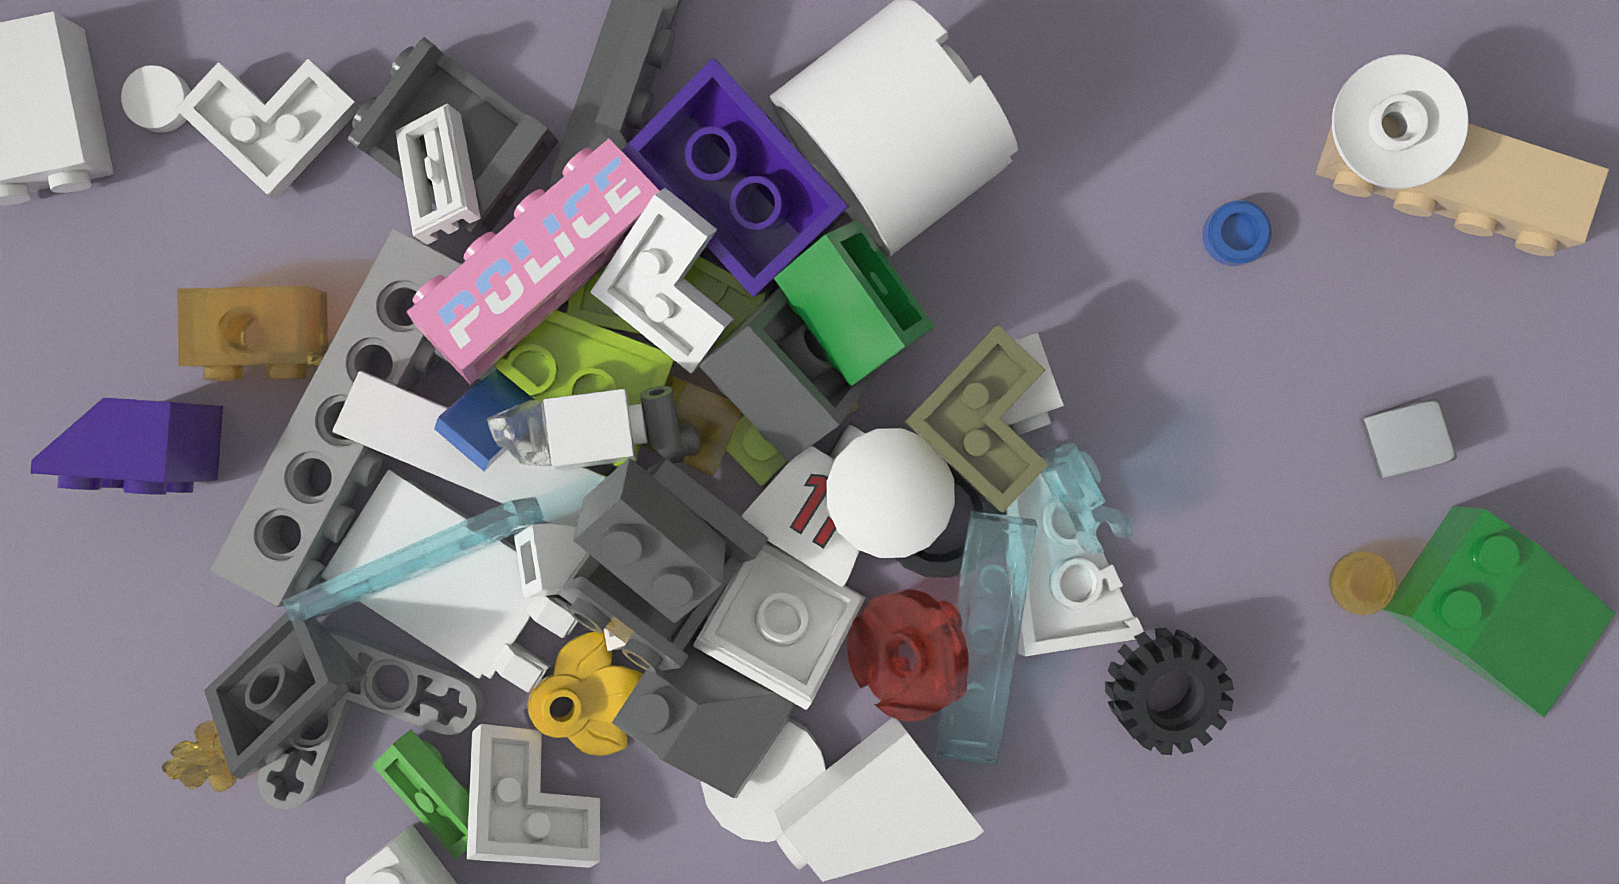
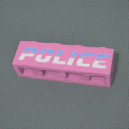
[407,138,659,385]

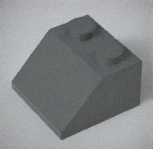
[700,286,882,462]

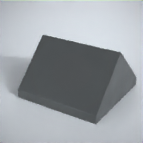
[204,602,367,779]

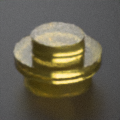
[1329,551,1396,615]

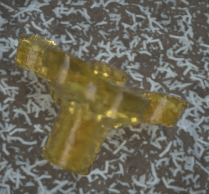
[161,720,237,792]

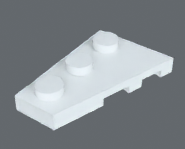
[1000,457,1144,656]

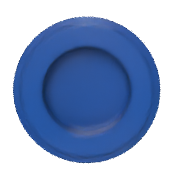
[1203,200,1272,266]

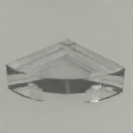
[487,400,552,466]

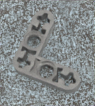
[257,630,484,811]

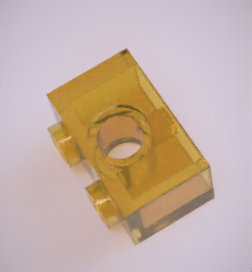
[177,286,328,381]

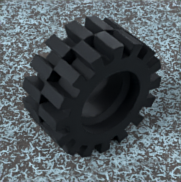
[1105,628,1234,755]

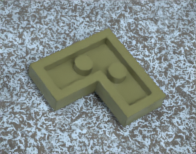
[905,324,1049,513]

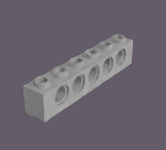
[209,228,462,607]

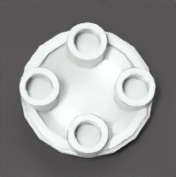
[825,428,955,558]

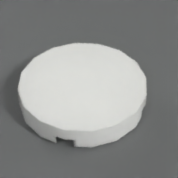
[701,718,827,842]

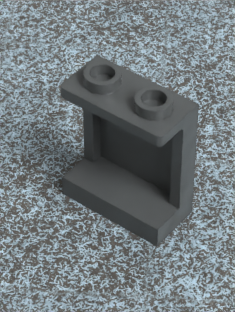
[348,37,559,237]
[558,458,768,673]

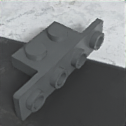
[550,0,681,186]

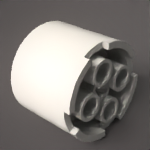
[770,0,1018,257]

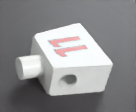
[741,424,865,588]

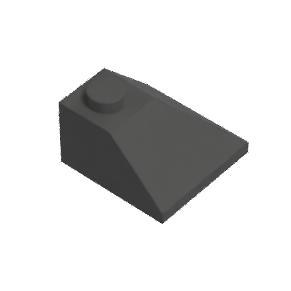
[612,619,798,798]

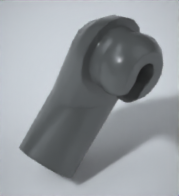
[640,386,702,464]

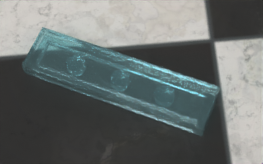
[282,497,544,623]
[934,511,1038,765]

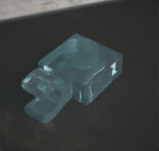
[1038,443,1132,555]

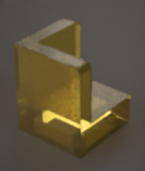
[643,375,742,477]

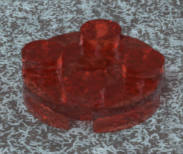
[847,589,969,722]

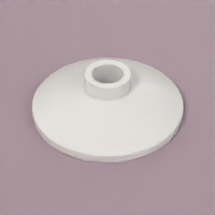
[1332,54,1468,189]

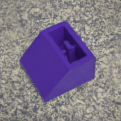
[30,397,223,495]

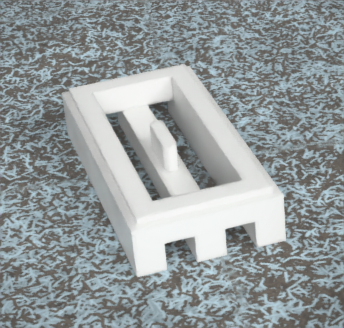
[395,103,481,245]

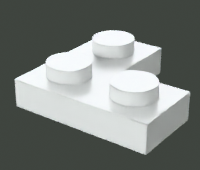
[175,59,361,199]
[591,188,734,374]
[467,724,600,868]

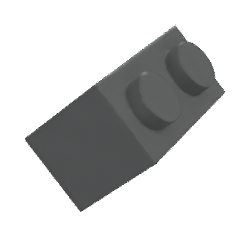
[573,457,726,624]

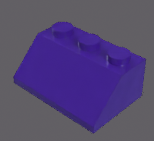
[621,58,850,297]

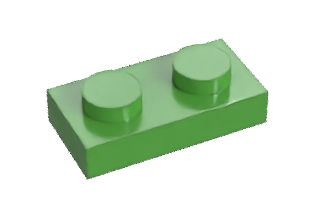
[372,729,470,860]

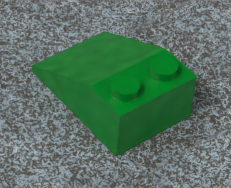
[1383,506,1615,718]

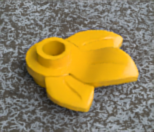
[528,631,643,756]

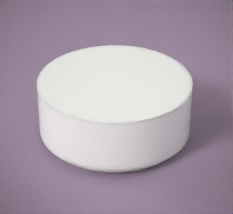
[121,65,191,133]

